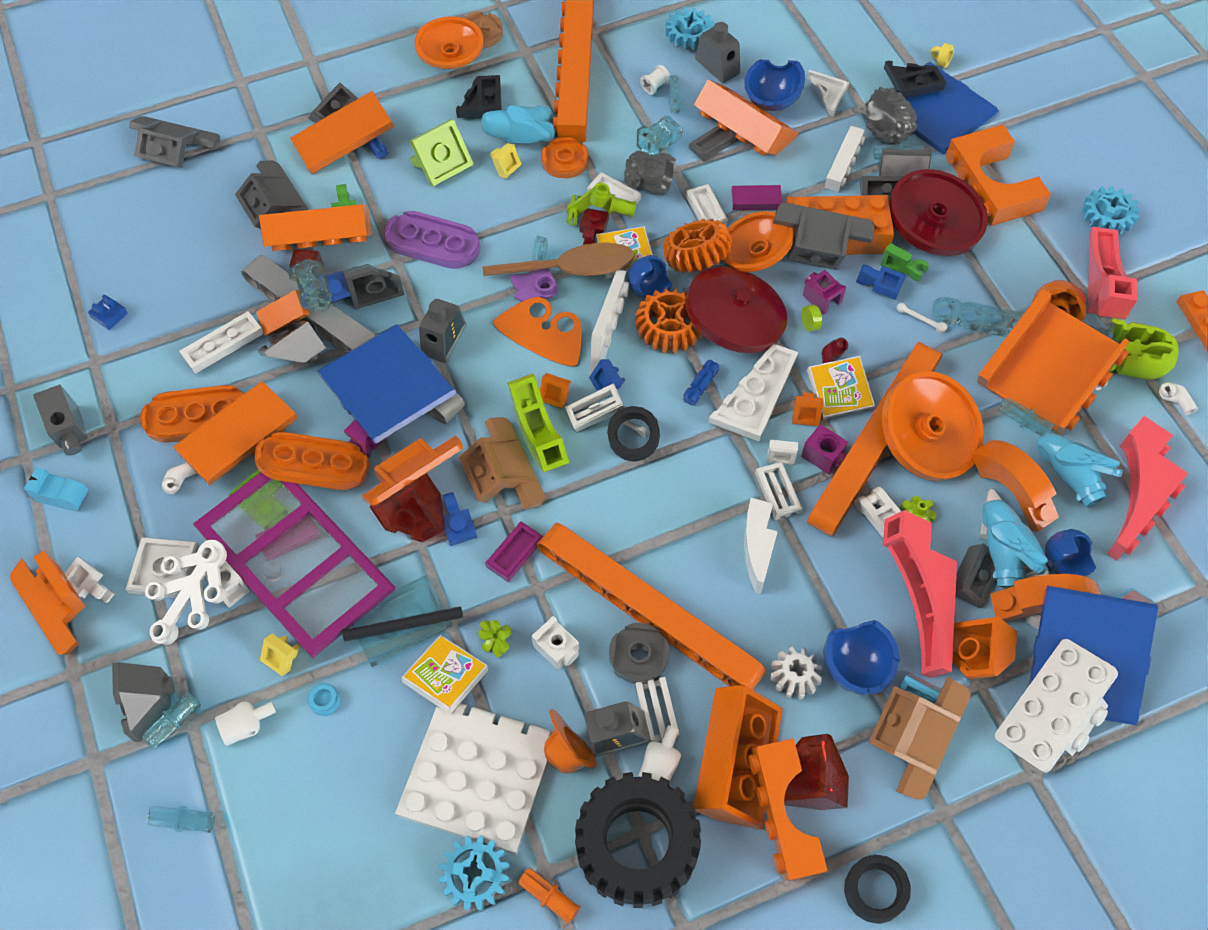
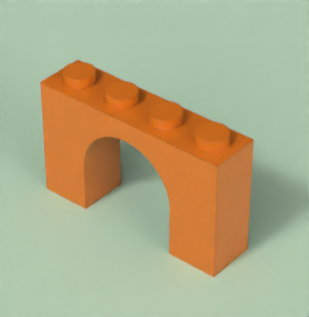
[946,124,1051,226]

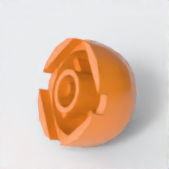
[1031,280,1087,321]

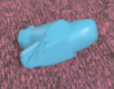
[481,105,555,143]
[1036,433,1123,507]
[982,500,1048,587]

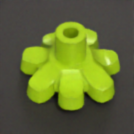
[900,496,937,522]
[478,620,512,657]

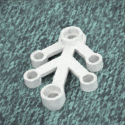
[145,540,227,645]

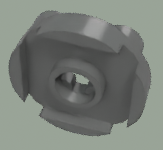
[609,623,670,684]

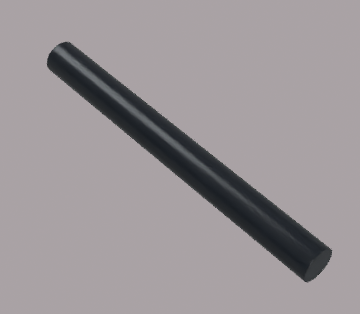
[342,606,463,642]

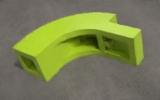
[507,373,570,472]

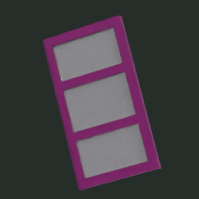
[193,472,396,659]

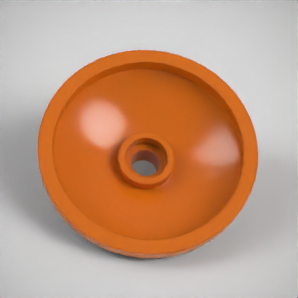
[415,16,484,69]
[723,211,794,272]

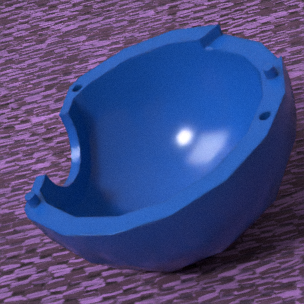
[744,59,805,111]
[823,620,900,695]

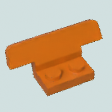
[362,435,463,505]
[10,550,85,655]

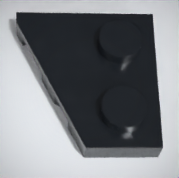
[884,61,946,98]
[456,75,502,118]

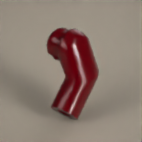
[821,337,849,364]

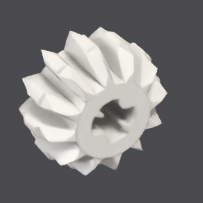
[770,646,823,700]

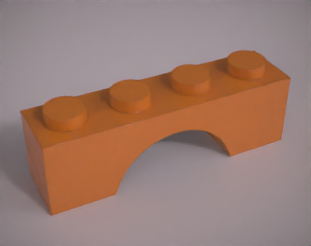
[748,738,827,881]

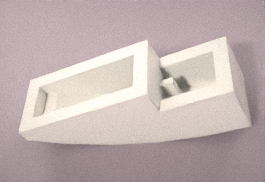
[744,498,778,594]

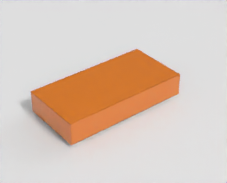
[256,290,310,336]

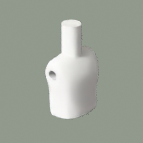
[215,701,277,746]
[638,726,682,785]

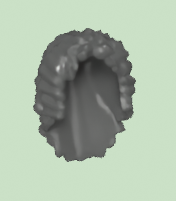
[865,87,917,145]

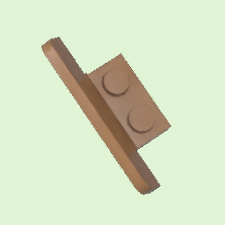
[459,417,545,510]
[868,677,970,800]

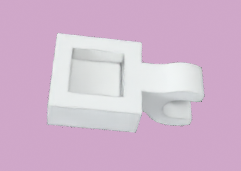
[64,557,115,604]

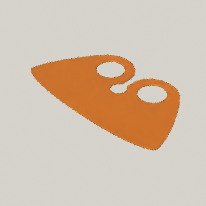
[493,297,582,366]

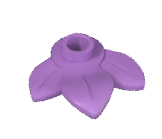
[510,260,558,302]

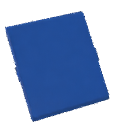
[894,62,999,154]
[317,324,456,444]
[1029,586,1158,725]

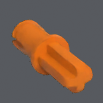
[519,868,581,924]

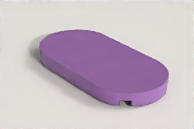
[384,211,481,269]

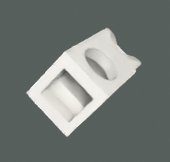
[204,551,250,608]

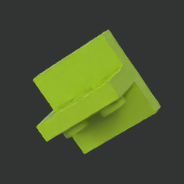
[409,119,474,186]

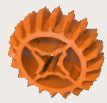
[663,218,732,274]
[635,287,702,354]

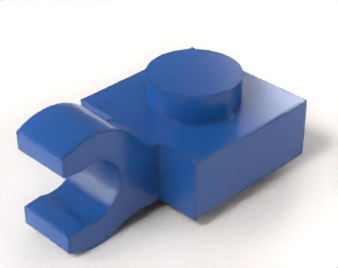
[856,264,906,300]
[441,492,477,546]

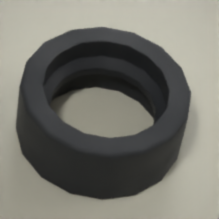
[607,406,660,462]
[844,854,911,924]

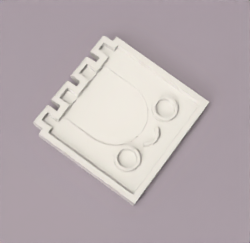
[395,703,551,855]

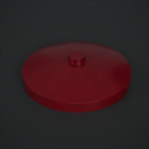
[889,169,988,256]
[685,267,787,353]

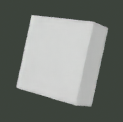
[767,440,798,465]

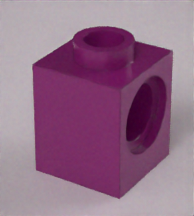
[801,424,848,474]

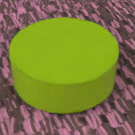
[801,304,822,332]

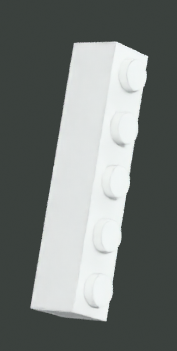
[824,126,866,192]

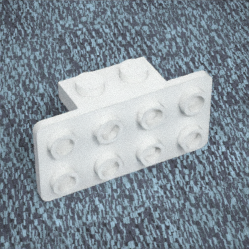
[995,639,1118,773]

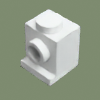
[532,616,579,670]

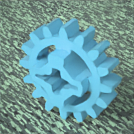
[665,7,714,50]
[1081,186,1140,235]
[438,835,510,911]

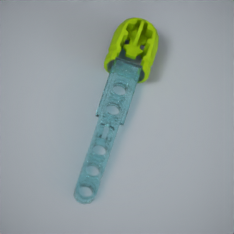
[931,297,1179,380]

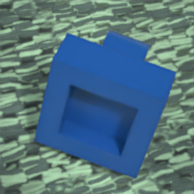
[88,294,128,330]
[589,359,625,397]

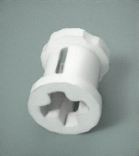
[640,65,671,95]

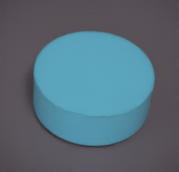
[307,683,340,716]

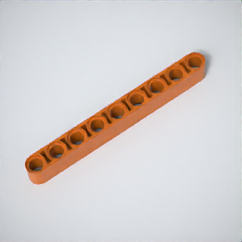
[807,341,943,537]
[537,523,766,690]

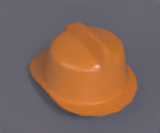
[544,709,597,774]

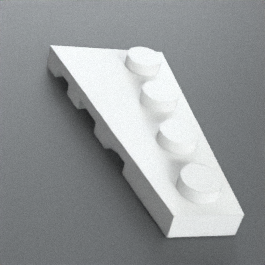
[590,270,630,375]
[708,344,798,442]

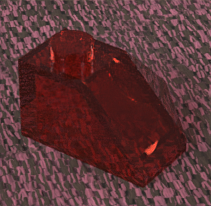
[369,473,445,542]
[784,733,849,810]

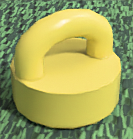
[930,43,954,68]

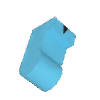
[24,467,89,511]

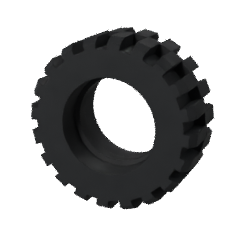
[575,772,701,908]

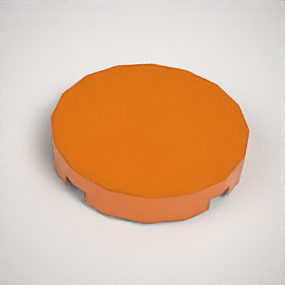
[541,137,589,179]

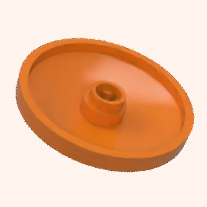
[882,371,984,481]

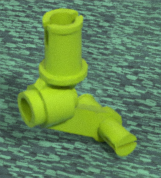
[566,183,637,226]

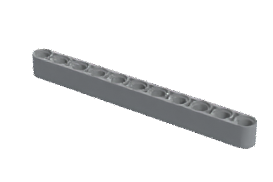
[241,255,465,424]

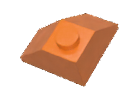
[952,617,1017,679]

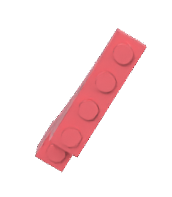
[1088,227,1137,320]
[1107,416,1188,561]
[883,510,957,678]

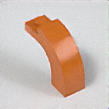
[970,440,1059,532]
[990,574,1101,623]

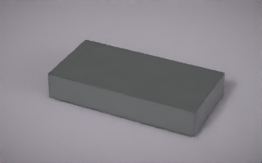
[689,126,738,162]

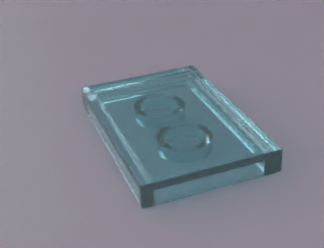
[352,575,453,667]

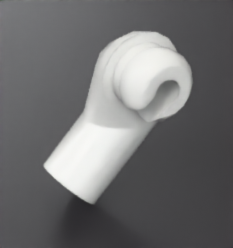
[1159,382,1198,415]
[162,463,197,494]

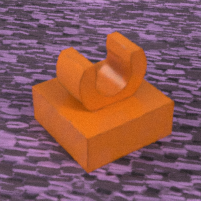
[540,373,571,409]
[792,392,823,426]

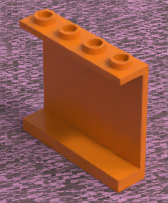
[977,289,1130,435]

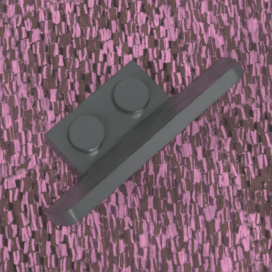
[129,116,220,168]
[235,160,309,229]
[773,203,874,270]

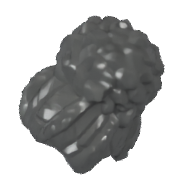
[624,150,676,195]

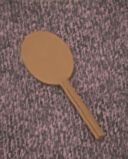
[482,243,634,276]

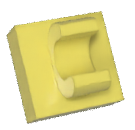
[490,143,522,179]
[260,634,300,676]

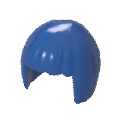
[628,255,672,298]
[1045,529,1096,576]

